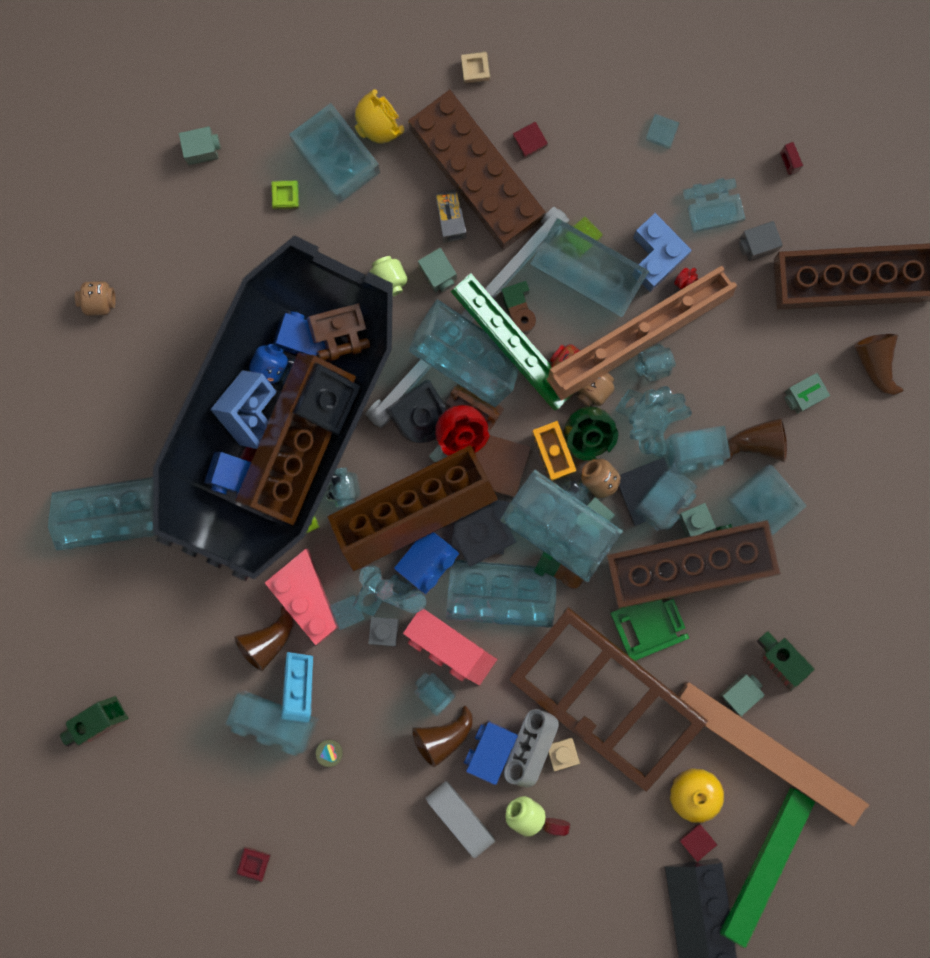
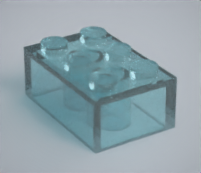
[289,103,380,203]
[226,691,319,756]

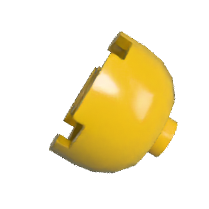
[355,89,404,144]
[670,768,724,823]

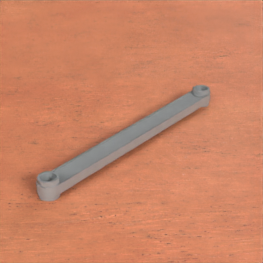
[365,207,570,429]

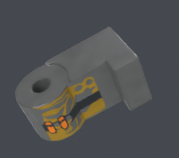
[436,190,466,243]

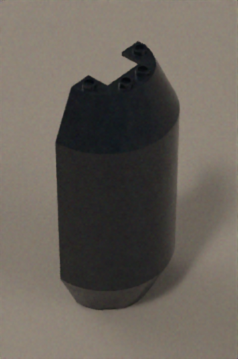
[153,235,393,581]

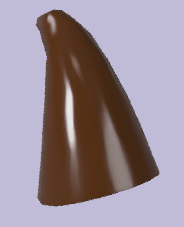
[854,334,904,395]
[724,418,787,463]
[234,606,293,672]
[412,705,473,768]

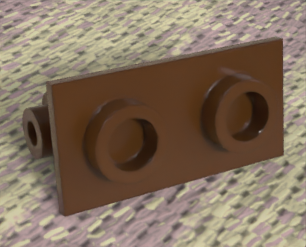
[446,381,504,430]

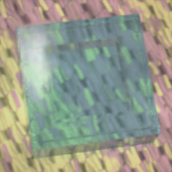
[646,114,679,149]
[330,595,365,630]

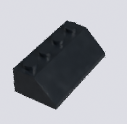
[665,858,737,958]

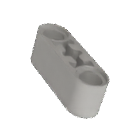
[504,709,559,788]
[425,781,496,858]

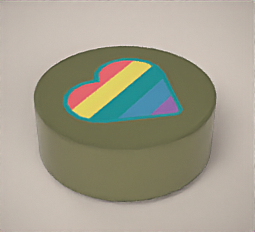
[316,739,343,767]

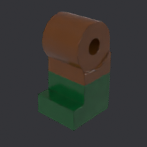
[501,281,536,334]
[533,540,590,588]

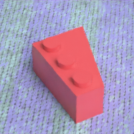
[265,549,339,645]
[403,607,498,686]

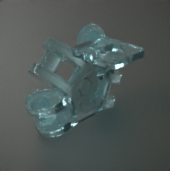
[615,386,692,457]
[353,565,426,616]

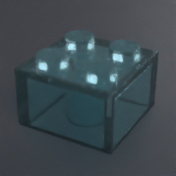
[665,426,730,474]
[727,465,807,536]
[633,466,698,531]

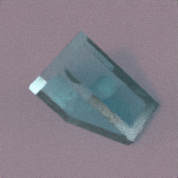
[414,672,456,716]

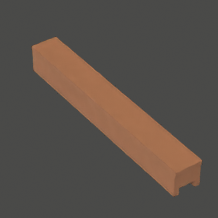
[547,266,737,401]
[678,681,869,827]

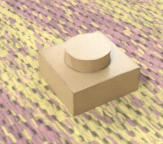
[461,52,490,83]
[549,737,580,771]

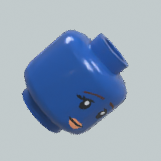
[249,344,288,384]

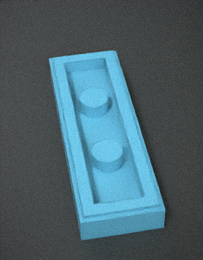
[281,652,313,723]

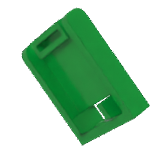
[610,599,689,661]

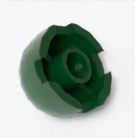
[564,407,619,461]

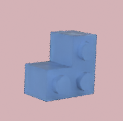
[633,213,692,292]
[210,371,276,449]

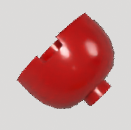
[435,405,490,456]

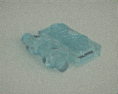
[683,178,746,233]

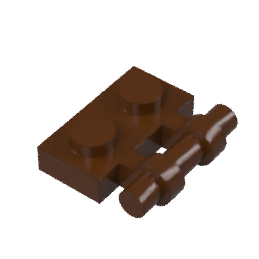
[307,303,370,361]

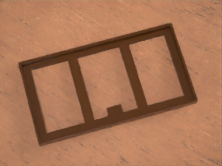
[509,607,708,792]

